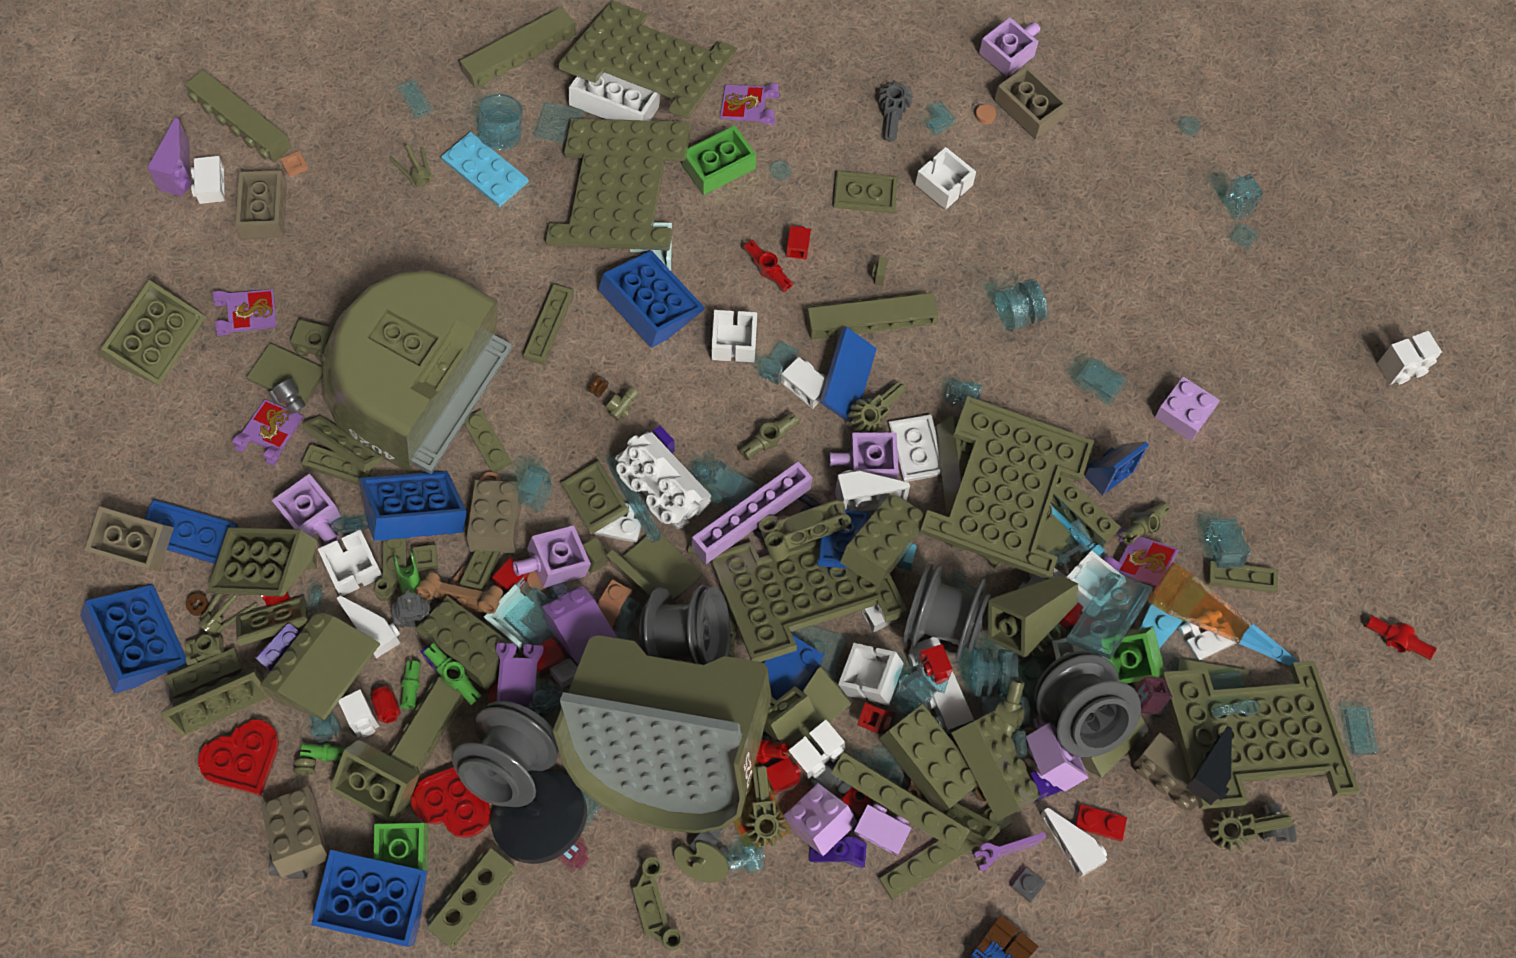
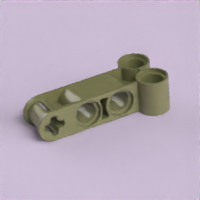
[759,500,851,561]

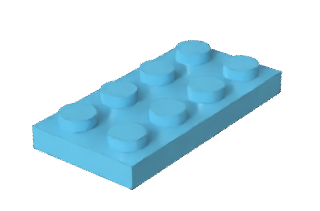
[441,132,529,208]

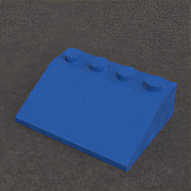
[598,250,705,348]
[359,471,466,541]
[80,585,186,693]
[311,850,428,947]

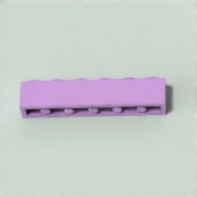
[692,462,813,564]

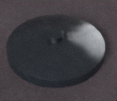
[491,770,587,864]

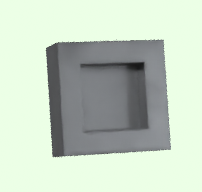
[1011,867,1046,903]

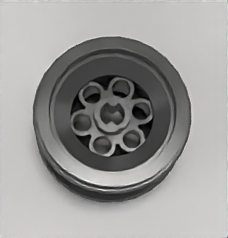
[903,563,991,663]
[639,585,730,665]
[1034,651,1141,758]
[452,701,559,807]

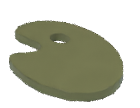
[674,841,729,883]

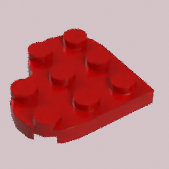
[198,720,279,796]
[411,767,491,838]

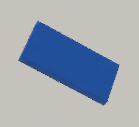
[820,327,877,422]
[144,499,238,564]

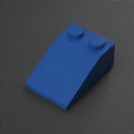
[1085,442,1149,496]
[764,635,824,701]

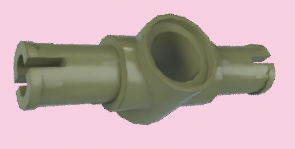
[740,412,800,460]
[1121,501,1170,545]
[995,679,1025,738]

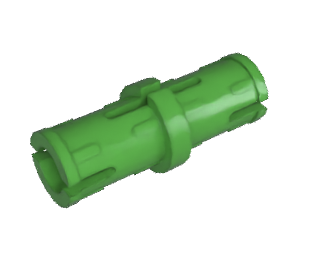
[400,661,421,710]
[300,742,347,762]

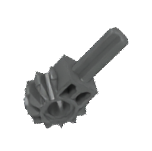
[878,80,913,142]
[391,590,431,628]

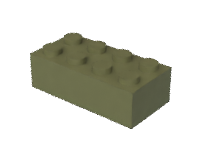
[840,493,926,588]
[415,596,519,691]
[879,704,978,812]
[952,710,1040,821]

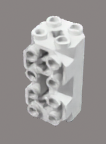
[615,432,711,529]

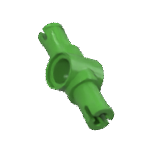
[423,643,482,705]

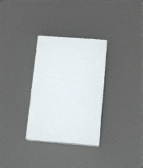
[888,414,942,482]

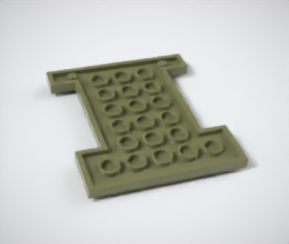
[559,0,737,119]
[546,119,692,251]
[919,396,1094,579]
[711,509,907,662]
[1160,661,1359,809]

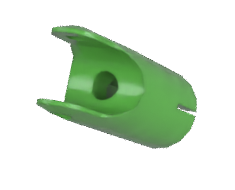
[394,551,420,595]

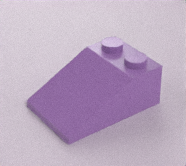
[147,118,191,197]
[542,585,617,665]

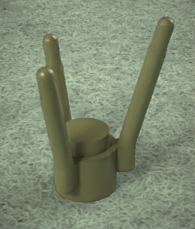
[389,144,433,187]
[198,593,258,635]

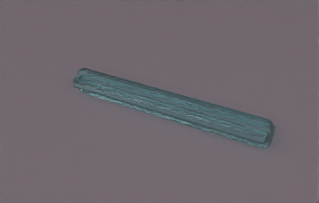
[607,455,661,542]

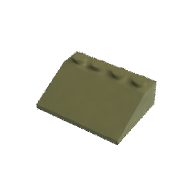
[98,280,206,386]
[207,528,317,596]
[260,611,380,721]
[161,666,270,736]

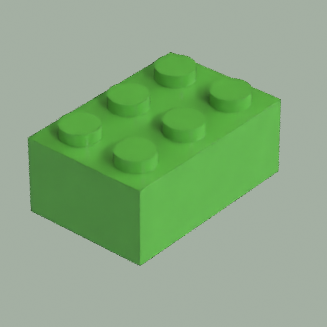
[682,125,756,195]

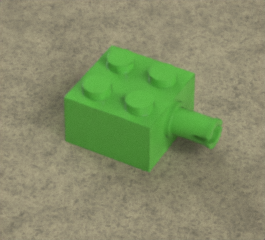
[1101,626,1165,702]
[373,823,429,873]

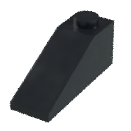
[1186,726,1232,805]

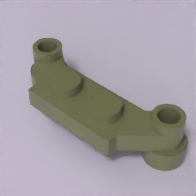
[375,538,407,601]
[632,857,683,951]

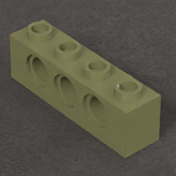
[290,320,333,361]
[1051,475,1121,548]
[427,848,516,950]

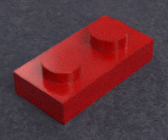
[1075,804,1127,842]

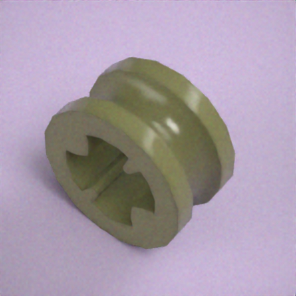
[293,759,316,775]

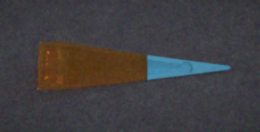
[1147,562,1299,666]

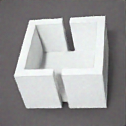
[916,147,976,210]
[712,310,757,362]
[1377,331,1442,385]
[318,530,383,596]
[1066,550,1128,620]
[838,643,904,706]
[788,720,845,779]

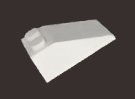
[835,470,910,512]

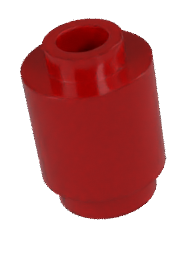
[371,687,401,724]

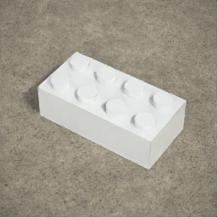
[569,73,660,121]

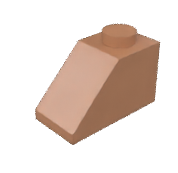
[598,580,633,630]

